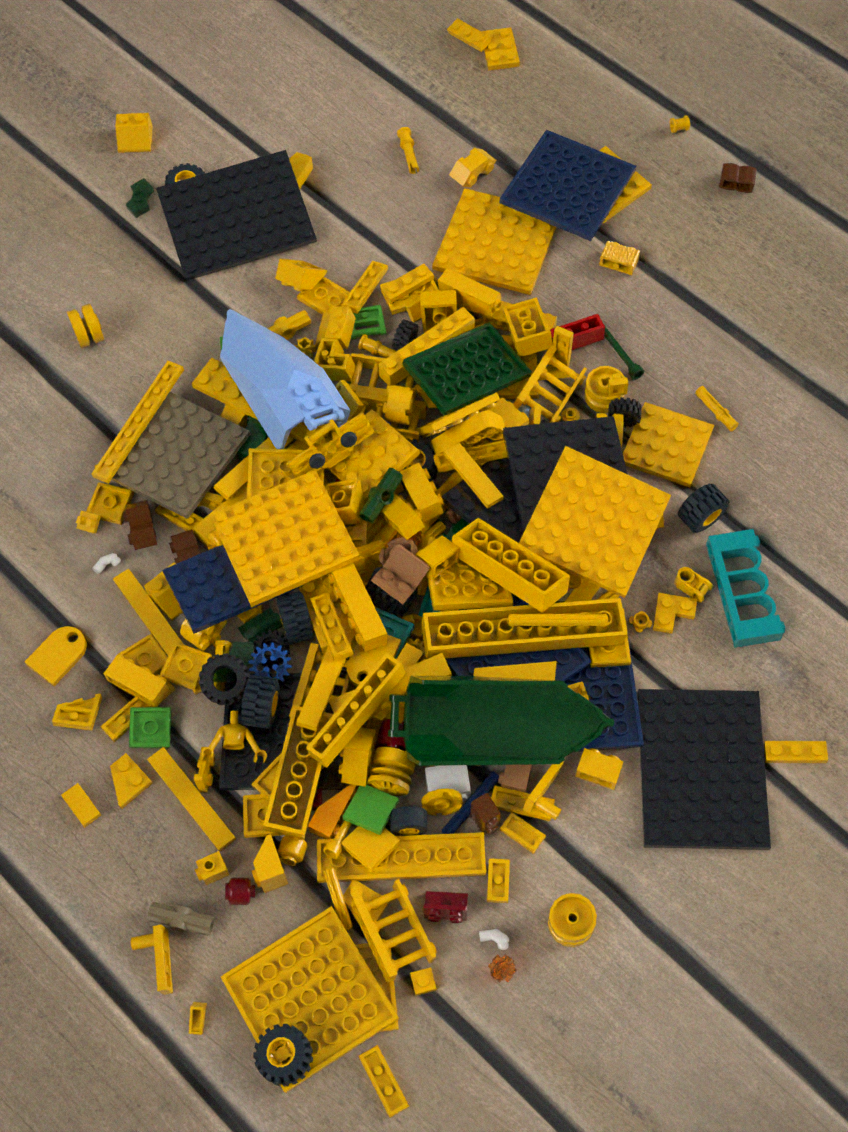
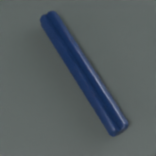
[442,771,499,834]

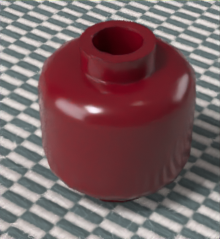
[225,877,255,905]

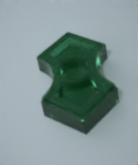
[126,178,154,218]
[213,642,253,682]

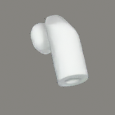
[92,553,121,574]
[479,929,510,950]

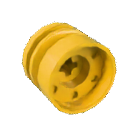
[367,747,416,796]

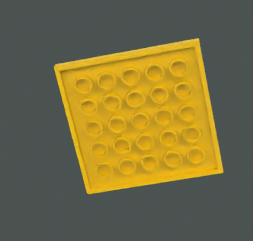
[432,188,557,295]
[519,446,671,598]
[210,469,361,607]
[220,906,399,1093]

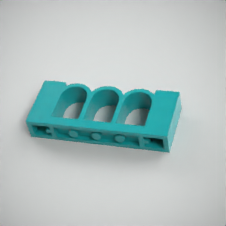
[706,529,785,648]

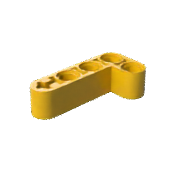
[432,410,505,455]

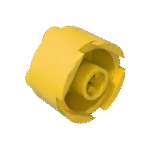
[383,385,416,425]
[180,618,227,651]

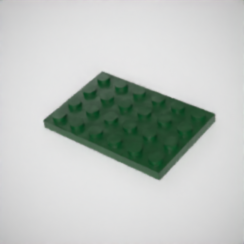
[402,322,532,416]

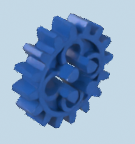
[249,643,292,682]

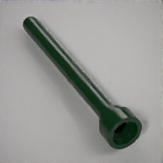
[594,314,645,380]

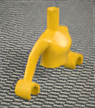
[200,711,267,763]

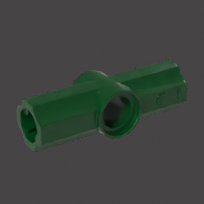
[359,468,403,524]

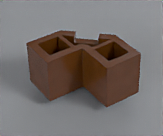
[123,500,157,550]

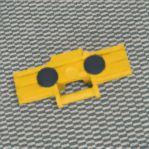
[286,412,375,477]

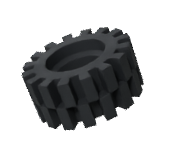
[392,319,419,351]
[608,397,642,428]
[253,630,290,668]

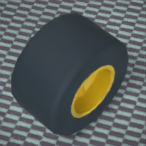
[390,806,428,836]

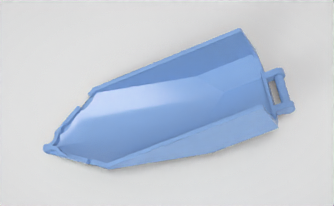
[220,309,351,450]

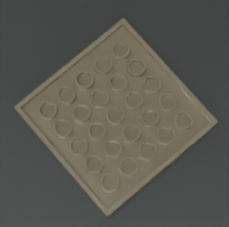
[112,392,251,519]

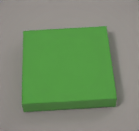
[129,707,171,748]
[343,785,399,835]

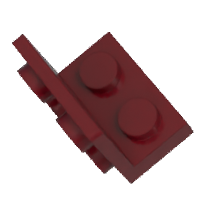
[423,891,468,924]

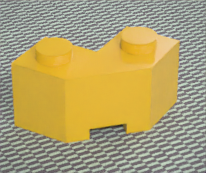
[449,148,497,188]

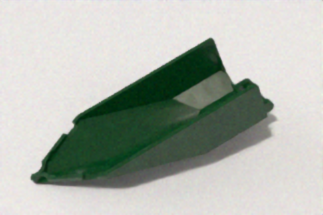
[388,676,614,766]

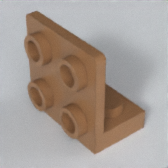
[371,544,430,604]

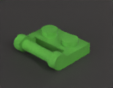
[351,305,386,340]

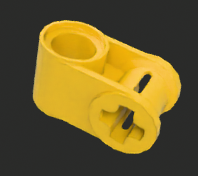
[674,567,713,603]

